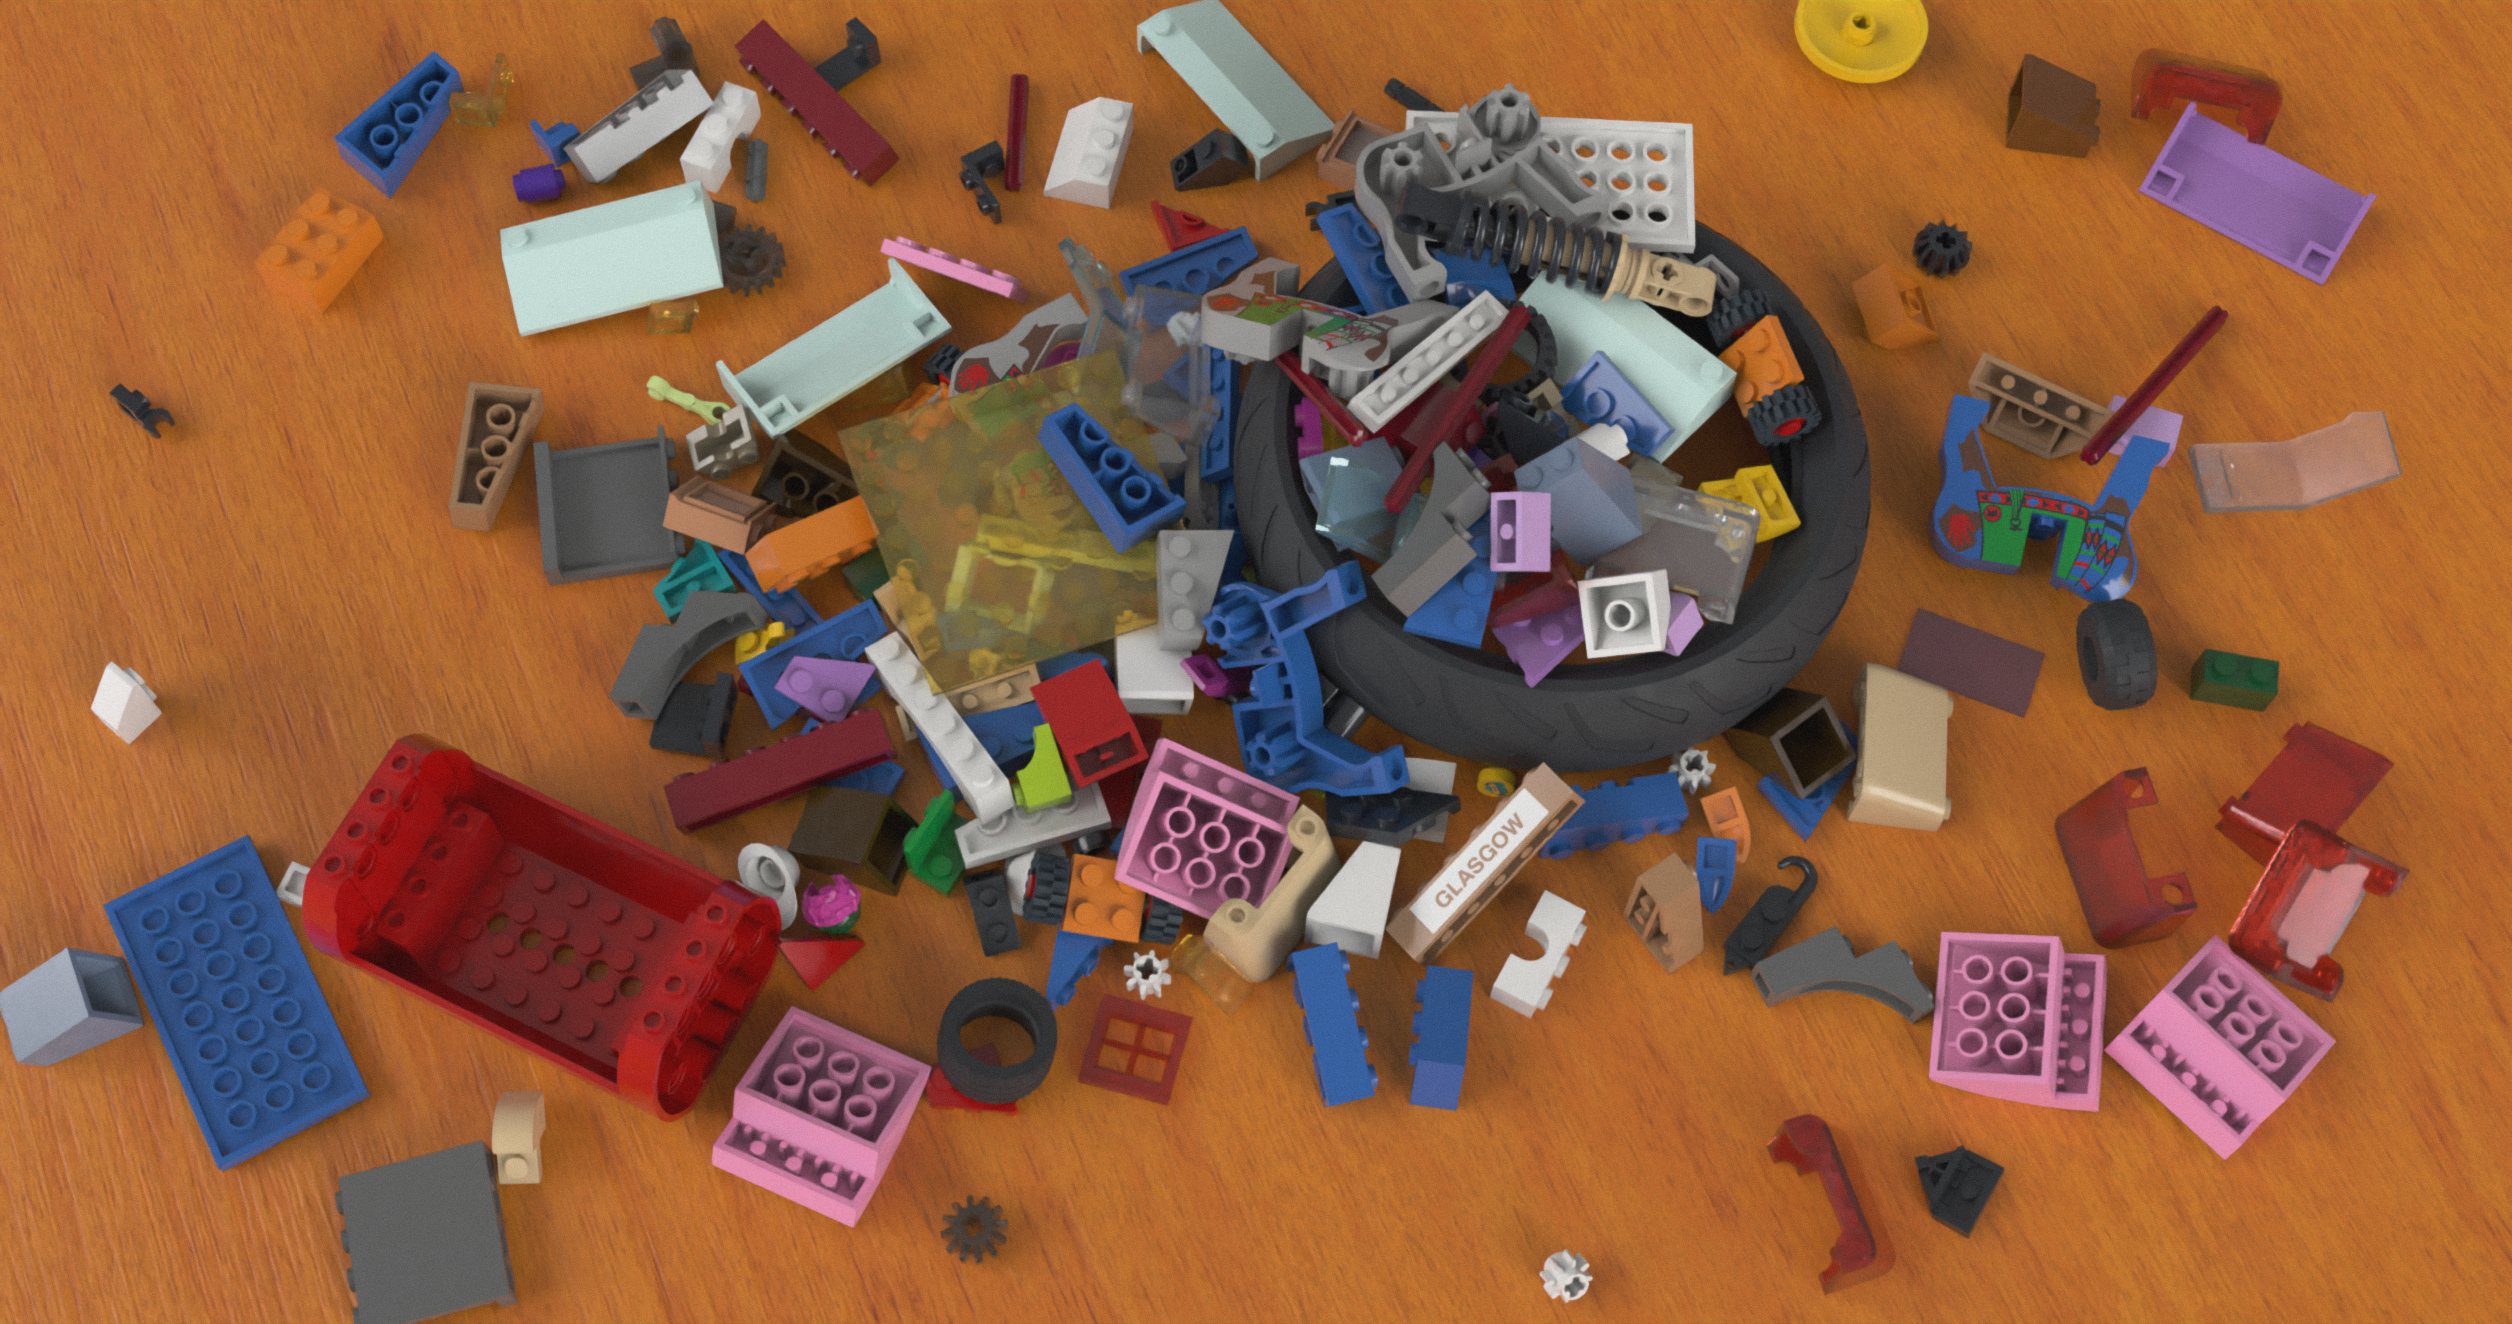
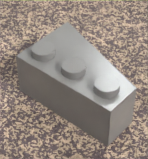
[1155,530,1234,651]

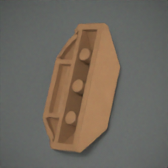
[1968,352,2114,460]

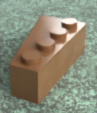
[448,382,545,531]

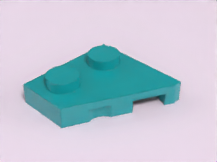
[653,538,736,625]

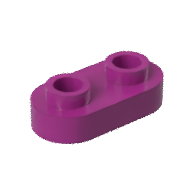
[1295,397,1323,460]

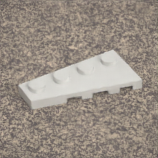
[954,773,1111,869]

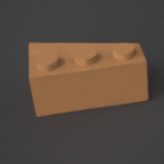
[1622,852,1704,975]

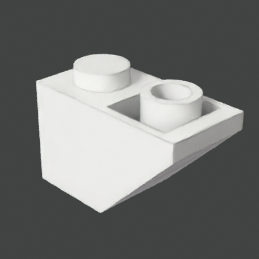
[91,661,162,744]

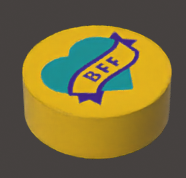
[1477,767,1515,797]

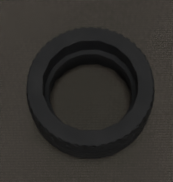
[937,977,1057,1105]

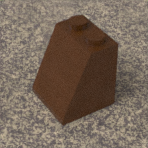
[2006,54,2101,158]

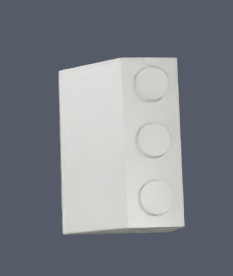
[1043,97,1134,209]

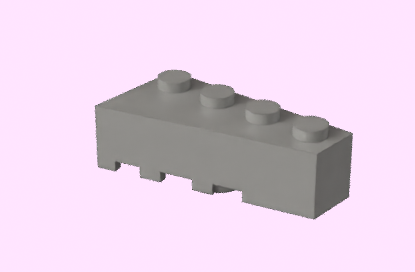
[563,70,714,184]

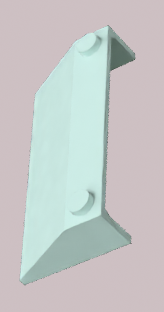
[1137,0,1335,182]
[500,180,724,337]
[715,257,952,440]
[1510,270,1737,464]

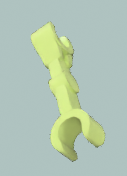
[646,375,730,425]

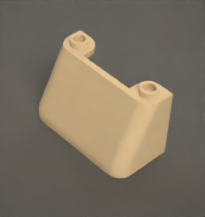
[1847,662,1953,832]
[1200,804,1343,983]

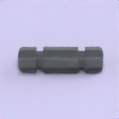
[745,139,768,203]

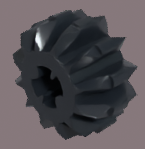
[1912,219,1972,280]

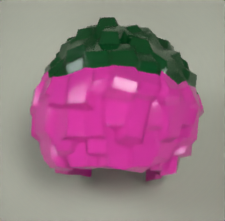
[801,874,861,935]

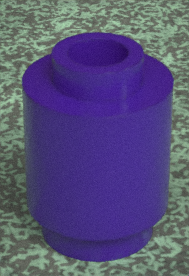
[512,163,566,204]

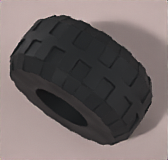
[2076,598,2158,711]

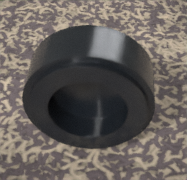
[1072,829,1112,856]

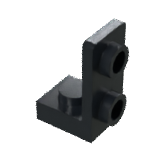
[814,17,882,92]
[959,140,1005,224]
[962,866,1021,957]

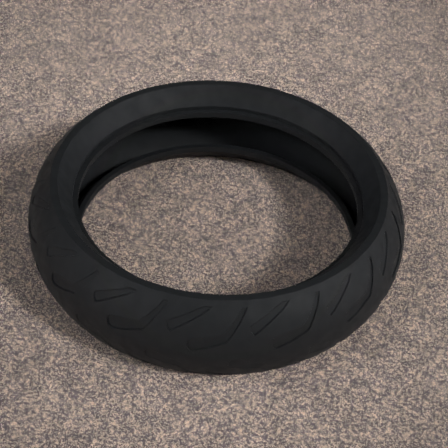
[1233,205,1871,772]

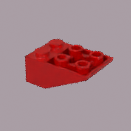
[1029,658,1149,791]

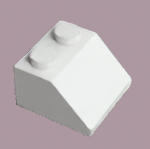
[1578,569,1671,658]

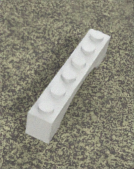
[864,631,1015,824]

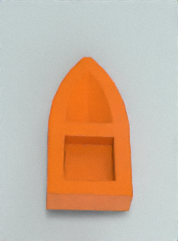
[1698,785,1751,863]

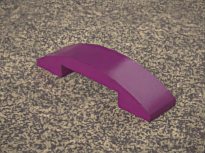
[1180,653,1257,697]

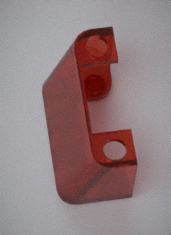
[2054,767,2198,949]

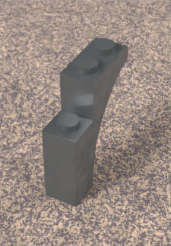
[1371,441,1492,617]
[609,590,769,720]
[1750,926,1935,1024]

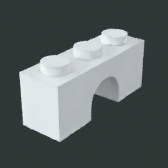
[680,81,761,194]
[1490,890,1587,1019]

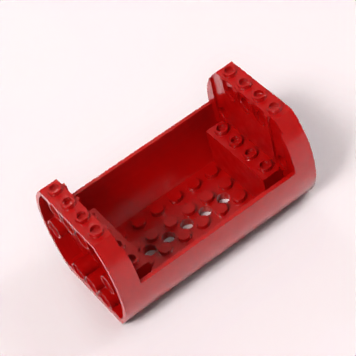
[302,733,782,1122]

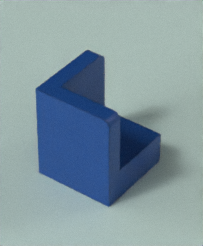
[529,120,580,168]

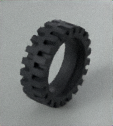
[1450,298,1558,407]

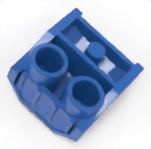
[1427,243,1517,311]

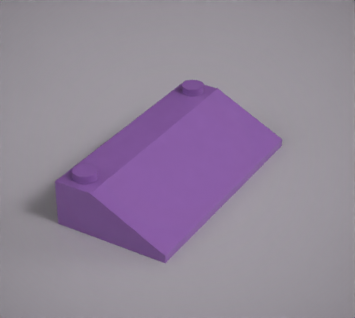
[2138,101,2377,286]

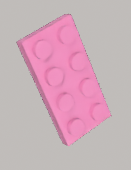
[880,236,1029,304]

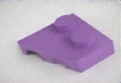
[773,656,876,722]

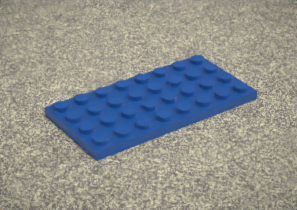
[103,835,371,1172]

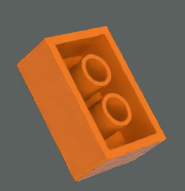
[254,186,384,314]
[744,495,880,594]

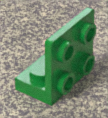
[903,789,970,898]

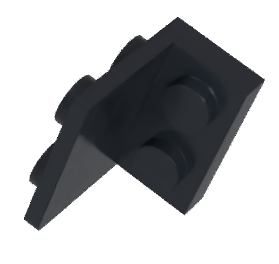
[649,672,739,759]

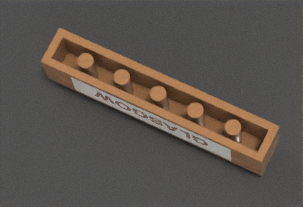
[1385,762,1585,967]

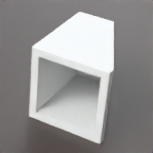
[1114,614,1194,715]
[1304,841,1401,959]

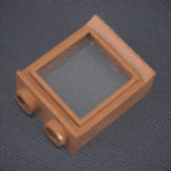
[1316,109,1397,191]
[663,475,778,555]

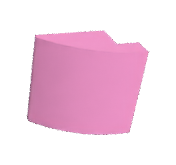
[1114,738,1300,920]
[1929,932,2108,1112]
[2104,934,2336,1160]
[712,1006,932,1228]

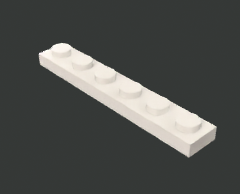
[1346,290,1509,433]

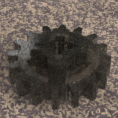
[718,224,786,297]

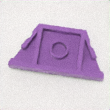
[1492,578,1585,688]

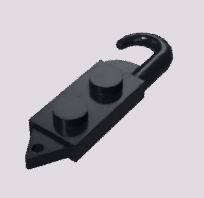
[1722,856,1818,976]

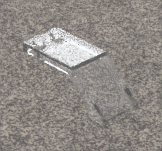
[2188,411,2402,513]

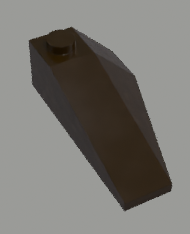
[750,428,906,539]

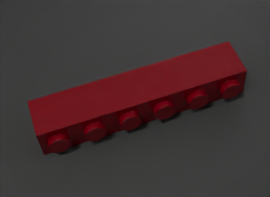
[734,19,900,187]
[663,707,898,836]

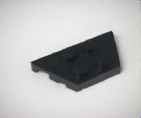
[1325,787,1461,846]

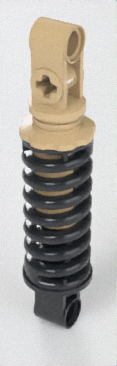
[1394,184,1717,317]

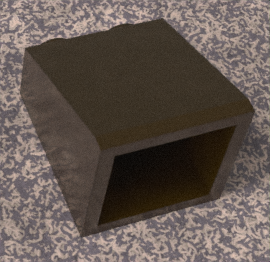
[1724,687,1857,800]
[787,784,920,897]

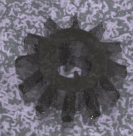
[940,1195,1009,1265]

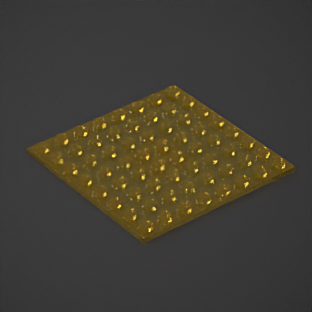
[837,348,1185,697]

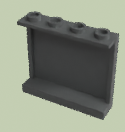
[533,425,686,586]
[335,1140,518,1324]

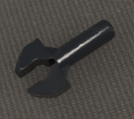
[1476,416,1520,476]

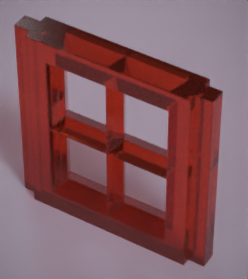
[1078,994,1193,1106]

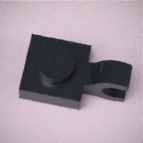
[110,384,176,439]

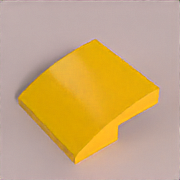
[1696,465,1801,550]

